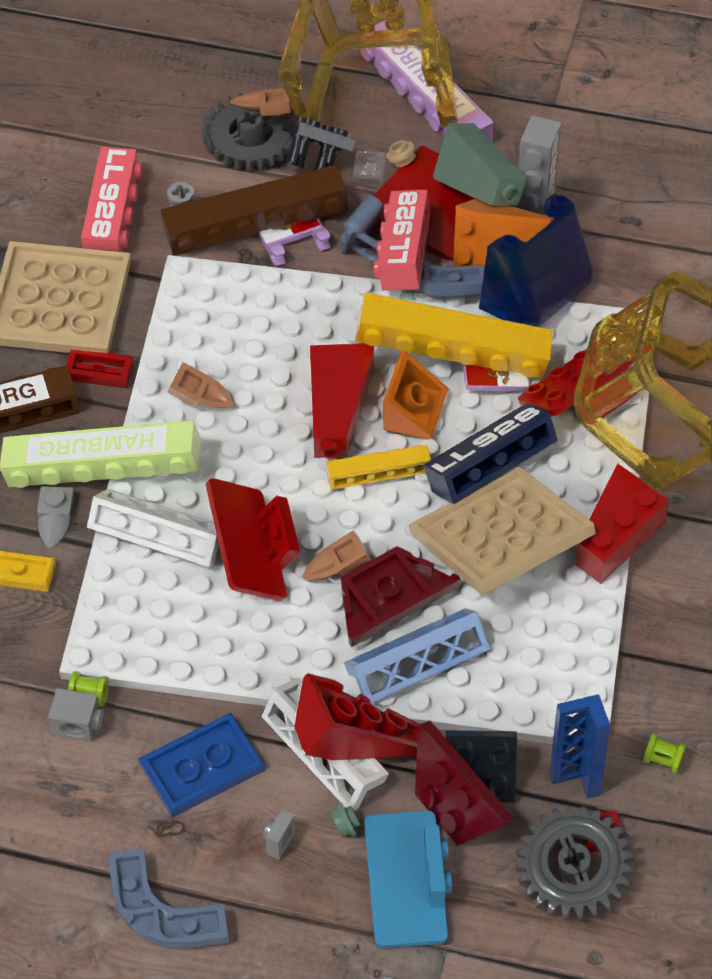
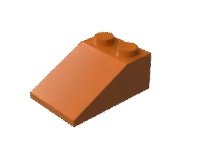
[453,199,554,279]

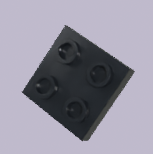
[282,116,356,170]
[445,730,517,802]

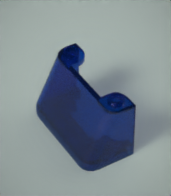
[479,193,593,327]

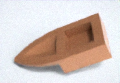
[230,87,291,117]
[167,362,234,408]
[303,530,371,580]

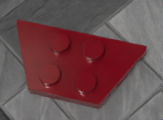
[341,546,461,647]
[415,721,514,846]

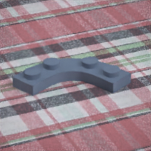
[412,258,487,299]
[108,849,229,949]

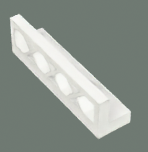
[87,489,219,567]
[261,678,389,811]

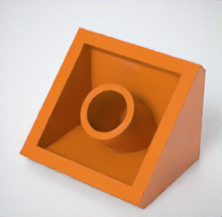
[383,351,448,440]

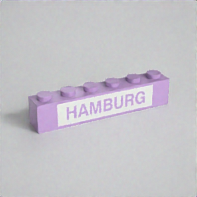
[360,18,494,142]

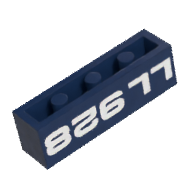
[423,402,558,504]

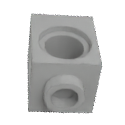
[48,688,104,742]

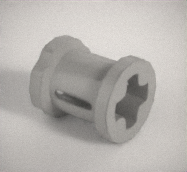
[167,182,194,207]

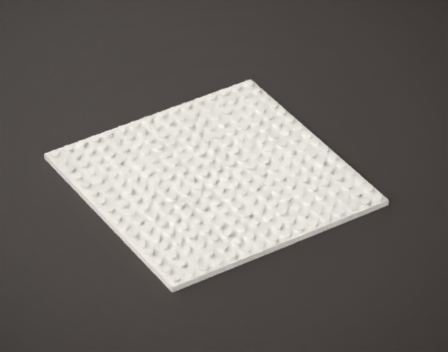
[59,255,659,744]

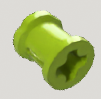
[68,671,109,707]
[643,732,687,774]

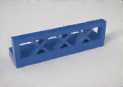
[549,694,610,799]

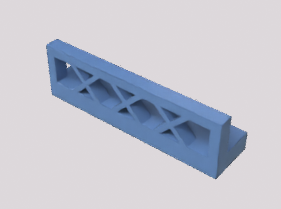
[343,608,490,703]

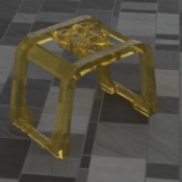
[277,0,458,127]
[574,272,712,490]

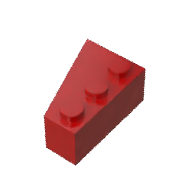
[575,463,669,584]

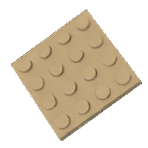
[0,241,131,353]
[409,466,596,596]

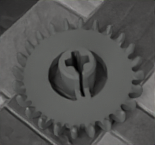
[202,91,295,170]
[515,805,635,922]

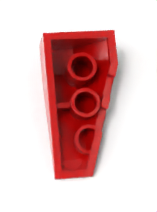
[294,673,420,760]

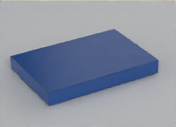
[138,712,265,818]

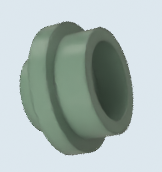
[330,802,361,837]

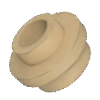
[386,140,416,167]

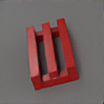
[66,349,134,389]

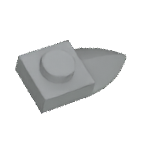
[37,486,75,549]

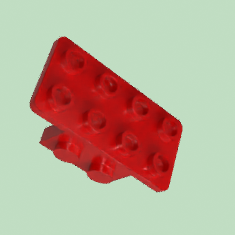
[518,334,649,427]
[205,478,301,601]

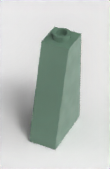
[433,123,527,206]

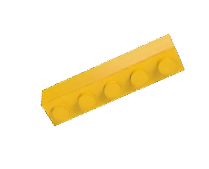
[326,445,431,490]

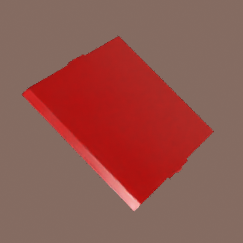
[372,145,476,264]

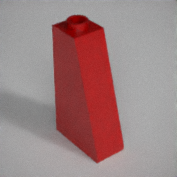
[310,343,374,459]

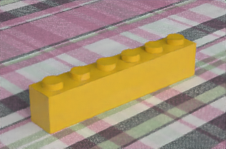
[355,292,553,379]

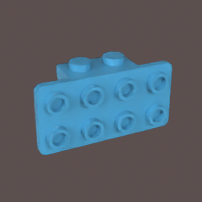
[364,811,452,949]

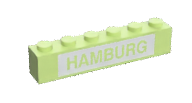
[0,420,201,488]

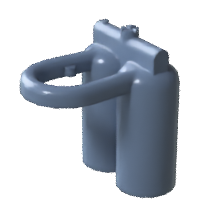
[340,196,384,263]

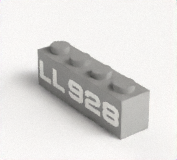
[516,115,561,217]

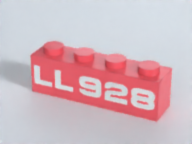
[81,147,143,252]
[374,190,431,291]

